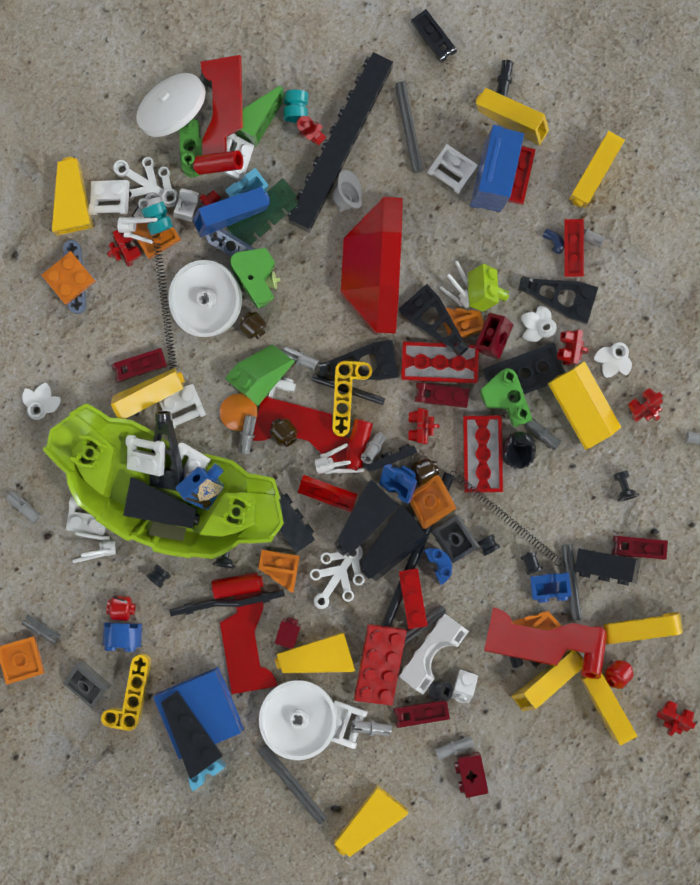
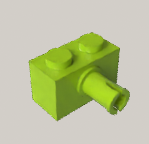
[468,263,509,312]

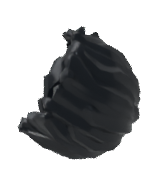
[503,431,536,469]

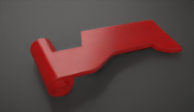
[193,55,244,175]
[252,397,373,471]
[211,572,278,694]
[484,607,608,679]

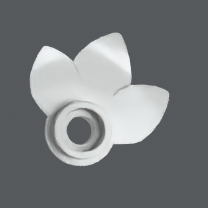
[521,306,557,342]
[594,342,632,378]
[22,383,61,420]

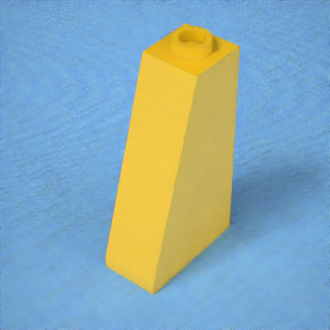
[476,88,549,146]
[569,131,625,208]
[52,157,93,236]
[111,368,185,419]
[275,632,355,673]
[511,650,583,711]
[580,673,638,746]
[334,785,409,857]

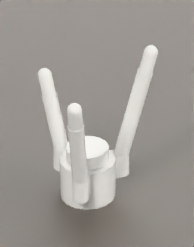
[118,217,158,244]
[439,261,469,309]
[315,443,364,474]
[72,531,116,563]

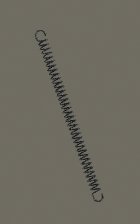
[153,235,178,370]
[450,471,562,566]

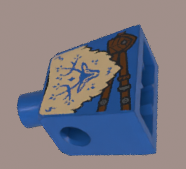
[175,464,224,511]

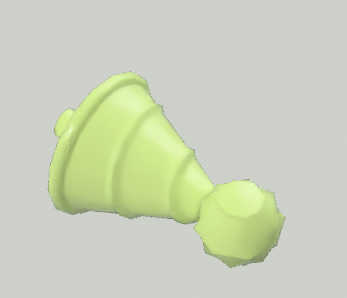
[252,271,280,290]

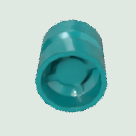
[283,89,309,123]
[141,201,174,236]

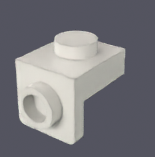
[173,188,199,222]
[268,377,297,399]
[451,670,478,703]

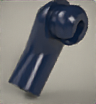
[542,228,564,254]

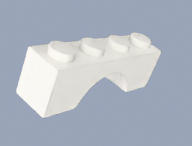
[399,614,469,694]

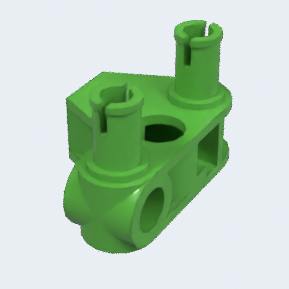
[179,119,203,178]
[231,248,275,309]
[479,369,532,427]

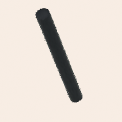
[311,374,386,405]

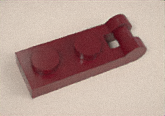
[111,348,168,383]
[414,383,469,408]
[612,535,668,560]
[393,700,450,728]

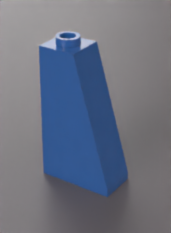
[193,187,270,238]

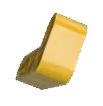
[333,361,372,436]
[602,612,683,644]
[101,653,151,731]

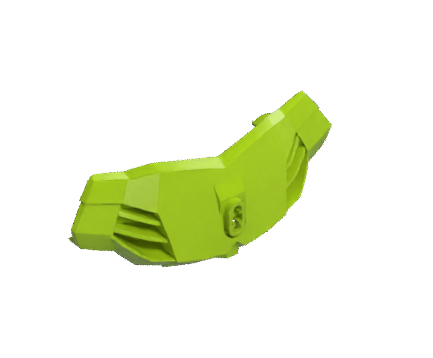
[43,403,284,559]

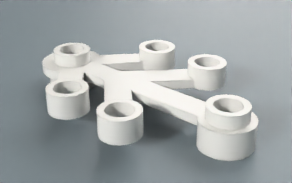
[113,157,179,210]
[310,546,365,609]

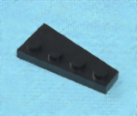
[161,691,223,780]

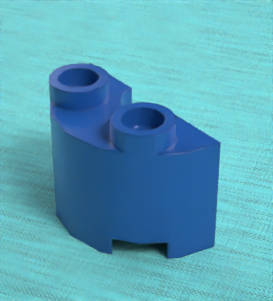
[379,464,417,504]
[424,548,452,585]
[530,573,572,603]
[103,622,142,652]

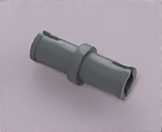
[524,417,562,451]
[21,614,61,645]

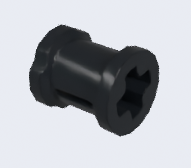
[520,551,543,575]

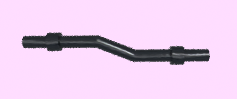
[169,589,285,617]

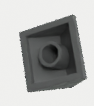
[432,514,480,563]
[63,661,112,708]

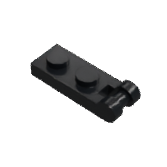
[411,9,457,63]
[365,444,417,472]

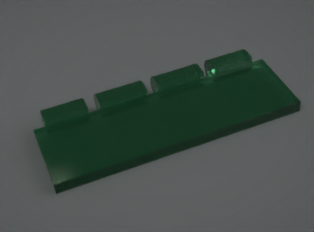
[227,178,299,245]

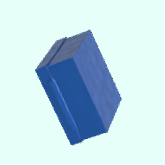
[470,125,524,212]
[153,667,245,760]

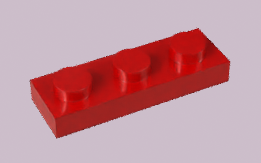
[508,146,536,205]
[564,219,584,277]
[297,475,358,512]
[398,568,428,629]

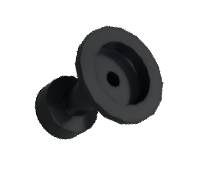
[613,471,640,502]
[212,551,235,568]

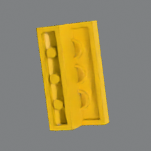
[548,361,621,450]

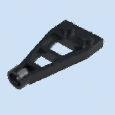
[518,276,598,324]
[399,284,470,357]
[319,340,398,381]
[149,411,184,491]

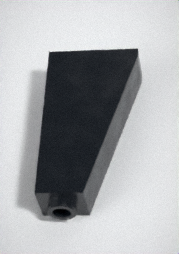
[123,477,200,529]
[334,479,399,557]
[360,505,430,581]

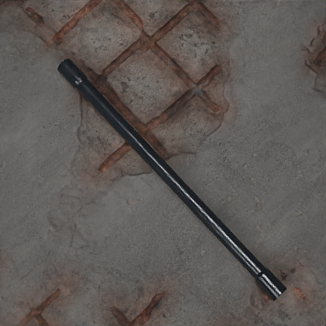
[381,472,455,627]

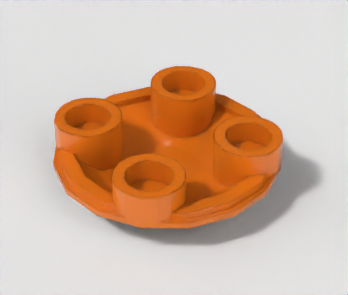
[220,393,258,431]

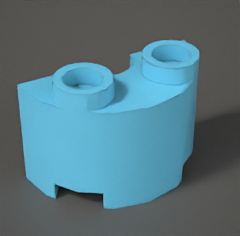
[225,168,269,197]
[189,759,226,792]

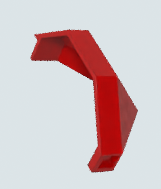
[341,197,403,335]

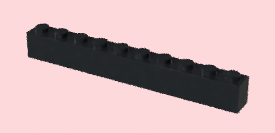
[287,52,393,233]

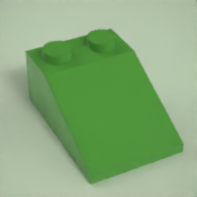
[236,86,284,147]
[225,344,295,406]

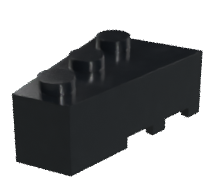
[277,486,315,553]
[574,548,641,586]

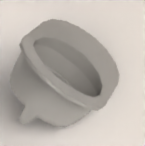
[333,170,362,212]

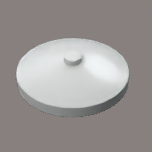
[136,73,206,137]
[168,260,242,337]
[259,680,337,760]

